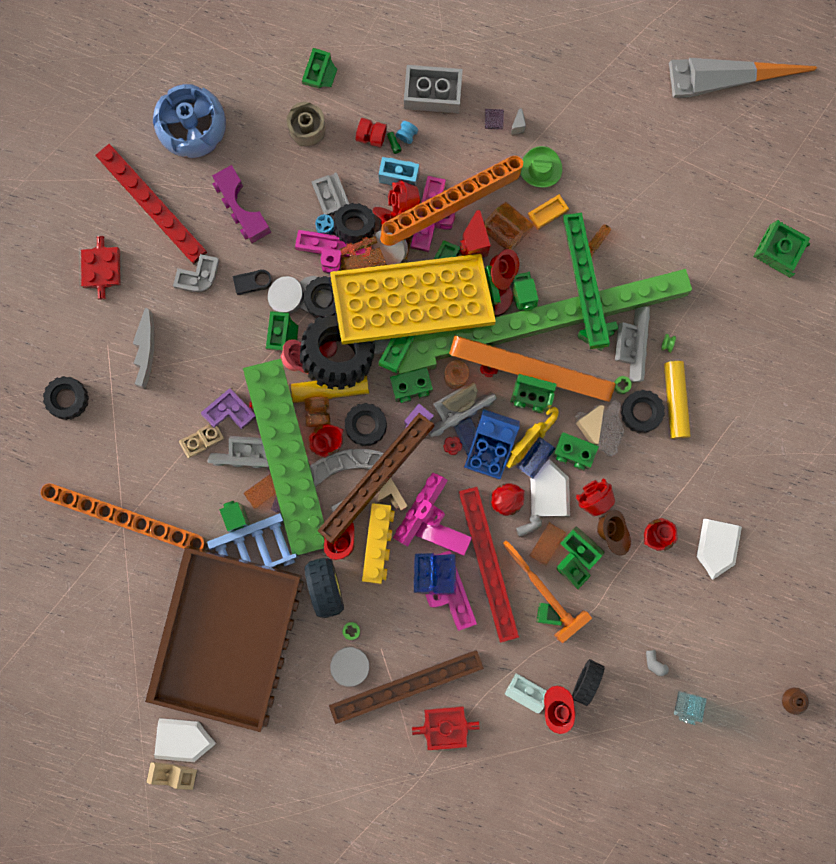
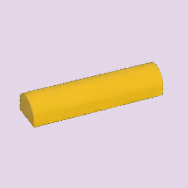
[664,361,691,439]
[291,376,369,403]

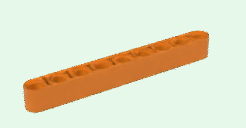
[380,156,523,246]
[449,335,616,402]
[41,483,207,550]

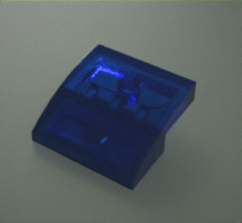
[414,553,456,595]

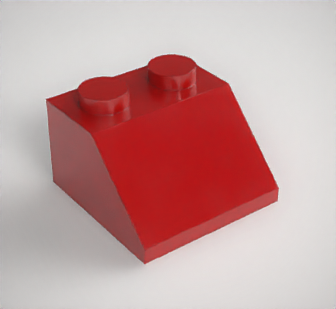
[459,210,491,258]

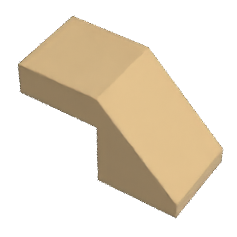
[147,762,197,790]

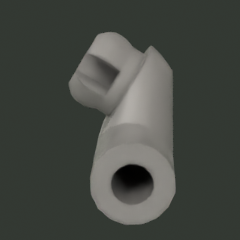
[516,515,542,537]
[646,650,669,676]

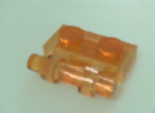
[339,236,387,270]

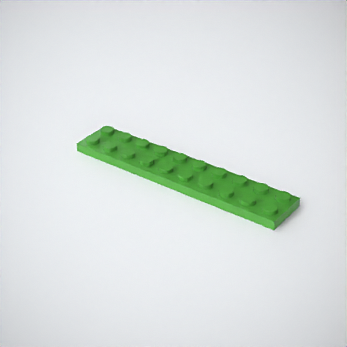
[243,358,325,555]

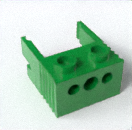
[753,220,811,278]
[510,374,557,413]

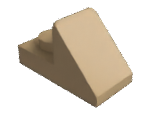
[378,478,408,511]

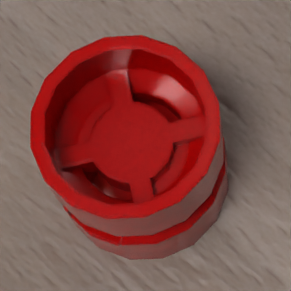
[355,118,387,148]

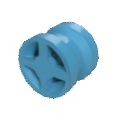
[395,121,418,144]
[315,214,334,235]

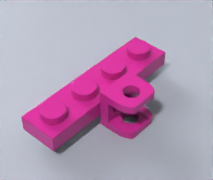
[411,176,455,252]
[295,230,372,273]
[393,472,448,547]
[425,550,477,631]

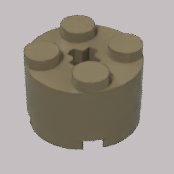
[287,102,326,146]

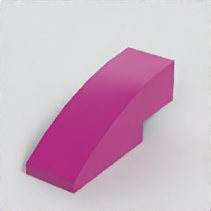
[415,522,472,556]

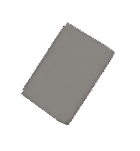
[511,108,526,135]

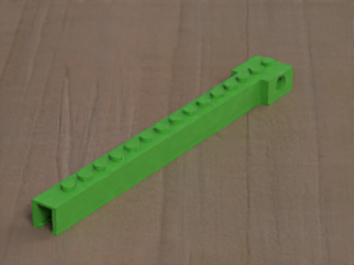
[390,269,692,374]

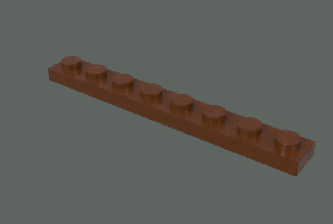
[318,413,435,544]
[329,650,484,724]

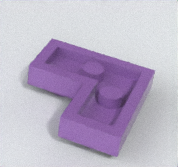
[201,388,256,430]

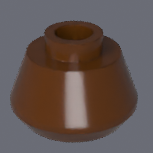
[782,687,809,715]

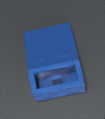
[464,409,520,479]

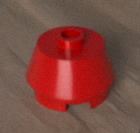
[388,180,420,217]
[576,478,615,516]

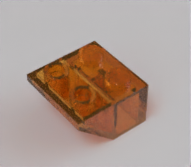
[484,202,534,250]

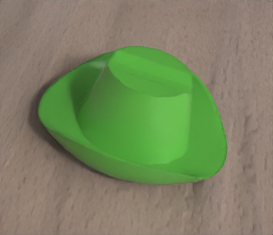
[521,146,562,188]

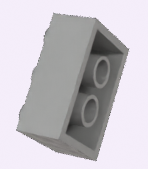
[404,65,462,113]

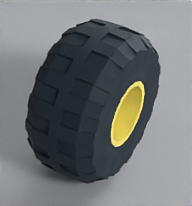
[305,557,344,618]

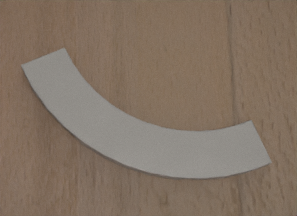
[310,449,384,488]

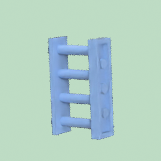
[207,513,299,567]

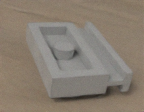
[311,172,349,216]

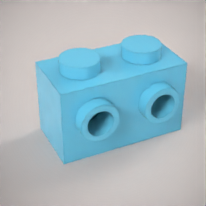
[379,157,419,186]

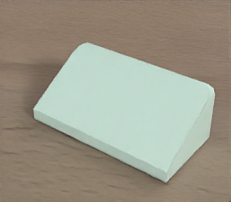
[505,673,546,714]

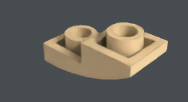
[179,424,224,459]

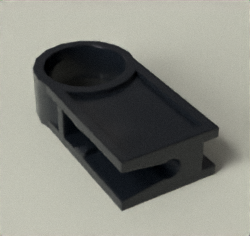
[232,269,272,295]

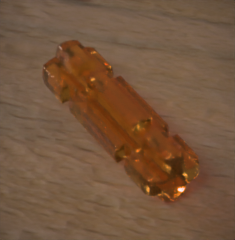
[589,224,611,257]

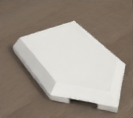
[530,459,570,517]
[697,519,742,580]
[154,718,216,762]

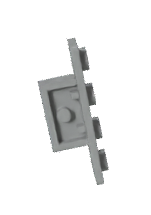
[615,306,650,383]
[429,385,497,437]
[208,436,269,468]

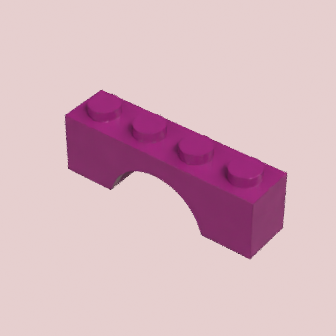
[212,165,271,243]

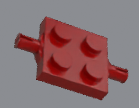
[81,236,121,300]
[412,706,480,750]

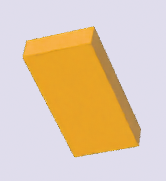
[528,194,569,230]

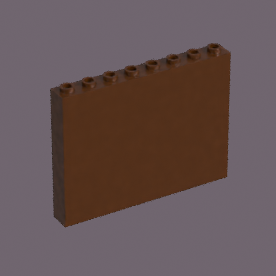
[145,546,304,732]

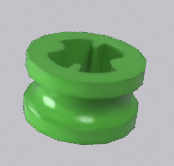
[661,334,676,353]
[614,376,632,394]
[343,622,360,640]

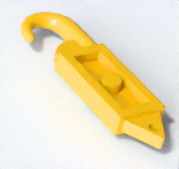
[506,407,559,468]

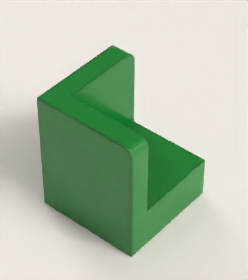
[536,603,562,626]

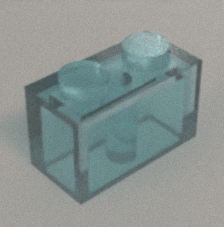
[674,691,707,725]

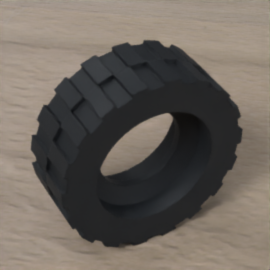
[334,203,376,245]
[303,276,336,319]
[43,376,89,420]
[620,390,665,433]
[344,403,387,446]
[572,659,605,706]

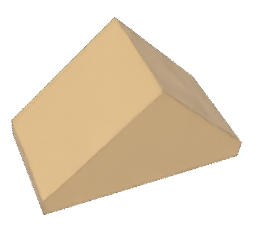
[576,405,604,445]

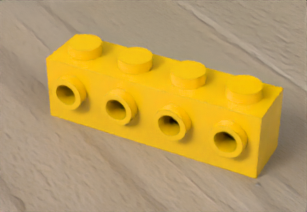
[362,503,395,584]

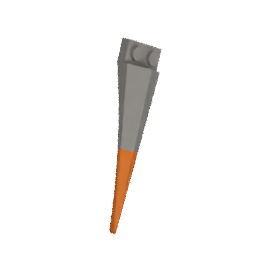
[669,58,818,98]

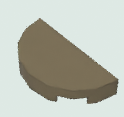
[442,382,478,412]

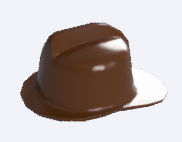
[597,510,631,556]

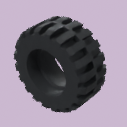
[300,313,375,390]

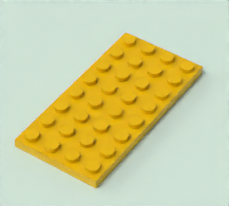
[330,254,496,345]

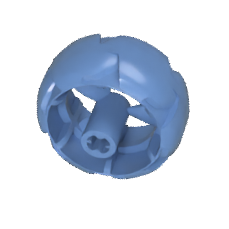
[153,84,226,158]

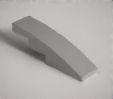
[133,308,155,389]

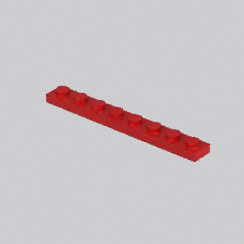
[95,144,207,264]
[459,487,519,643]

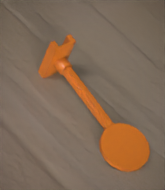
[503,541,592,644]

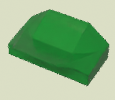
[302,48,337,89]
[266,311,299,351]

